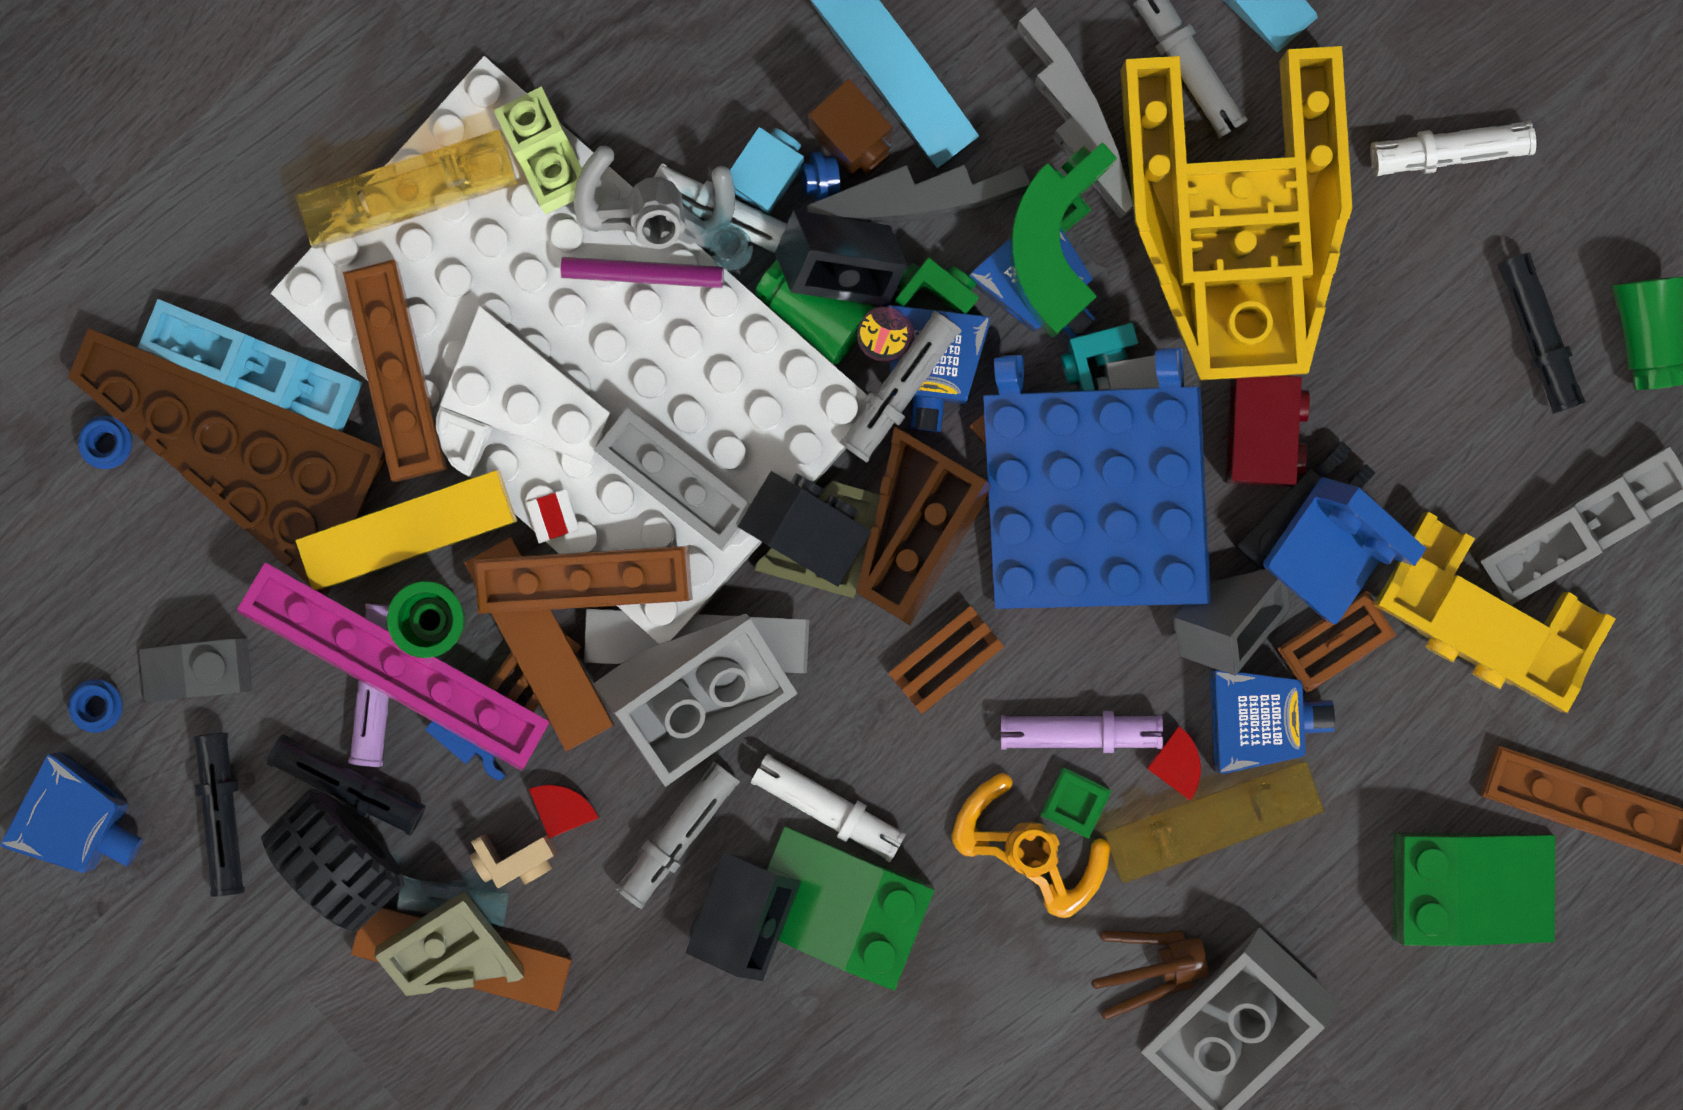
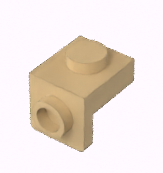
[470,833,558,888]

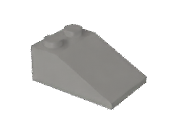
[593,614,798,787]
[1141,927,1339,1110]

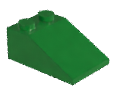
[769,826,935,991]
[1393,832,1556,946]

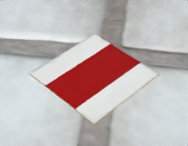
[526,489,580,543]

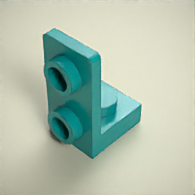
[1061,323,1138,390]

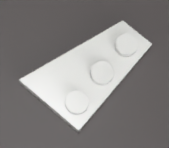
[440,306,612,465]

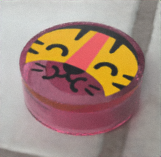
[857,307,914,362]

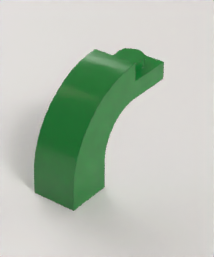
[1009,142,1117,338]

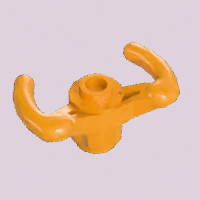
[951,773,1110,918]

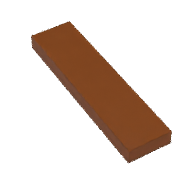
[343,259,447,482]
[464,537,615,751]
[474,545,693,614]
[1479,745,1683,865]
[351,906,573,1012]

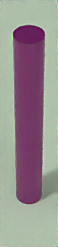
[560,257,724,288]

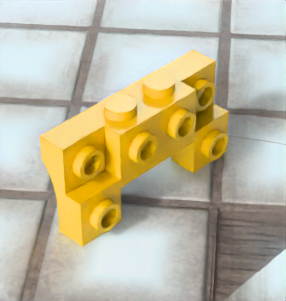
[1374,512,1616,713]

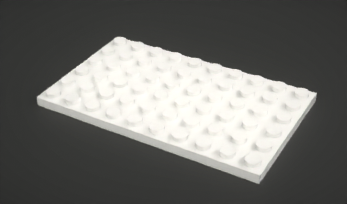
[271,56,868,644]

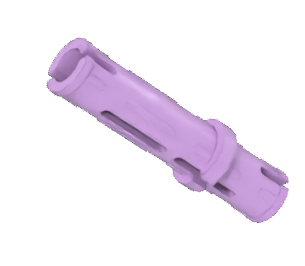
[348,603,390,767]
[1001,711,1163,753]

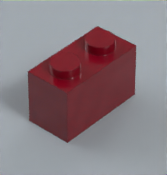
[1226,376,1310,487]

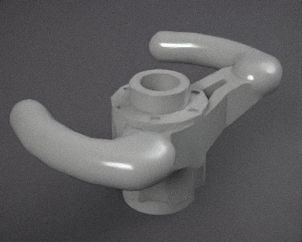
[574,146,735,249]

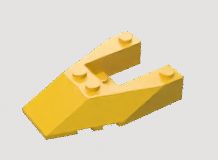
[1120,46,1352,381]

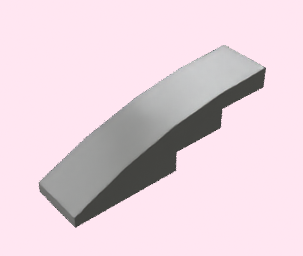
[1016,7,1133,219]
[1481,444,1683,605]
[584,609,809,673]

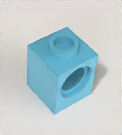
[730,127,804,215]

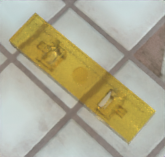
[296,129,519,249]
[1103,761,1325,884]

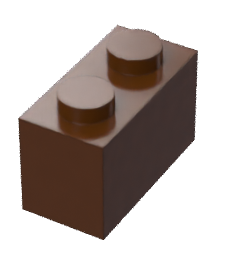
[808,79,893,179]

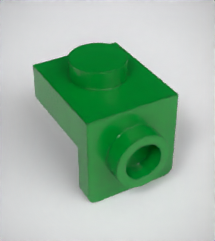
[895,258,979,314]

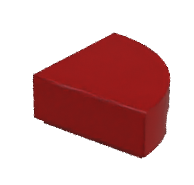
[1146,725,1201,801]
[529,784,600,838]

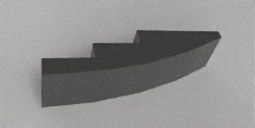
[807,164,1030,224]

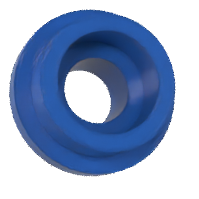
[801,151,840,202]
[78,416,133,469]
[68,679,123,733]

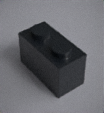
[775,210,908,307]
[737,471,872,587]
[685,852,801,981]

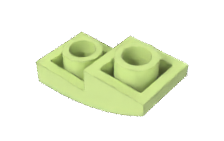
[493,86,582,215]

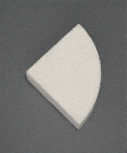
[436,407,493,478]

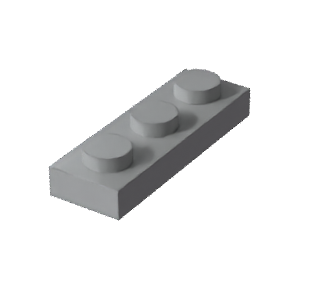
[594,407,751,552]

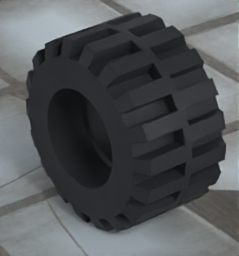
[261,789,405,932]

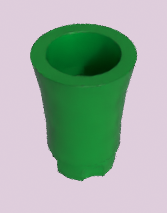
[755,259,878,367]
[1611,276,1683,390]
[387,581,466,658]

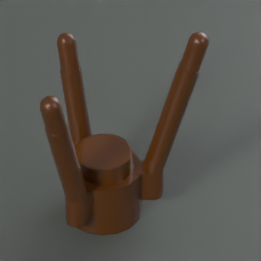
[1091,930,1208,1020]

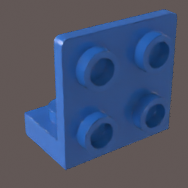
[1263,477,1427,624]

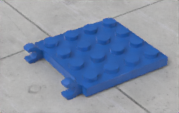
[983,348,1211,609]

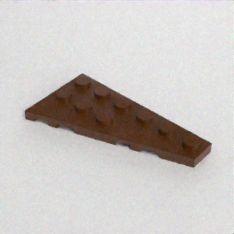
[68,328,385,597]

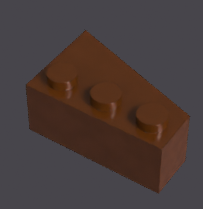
[856,427,991,626]

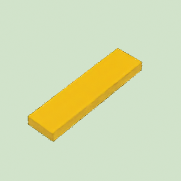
[295,470,517,591]

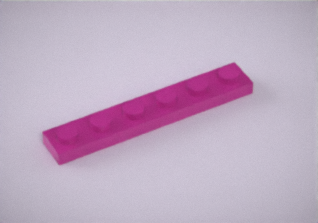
[237,562,550,771]

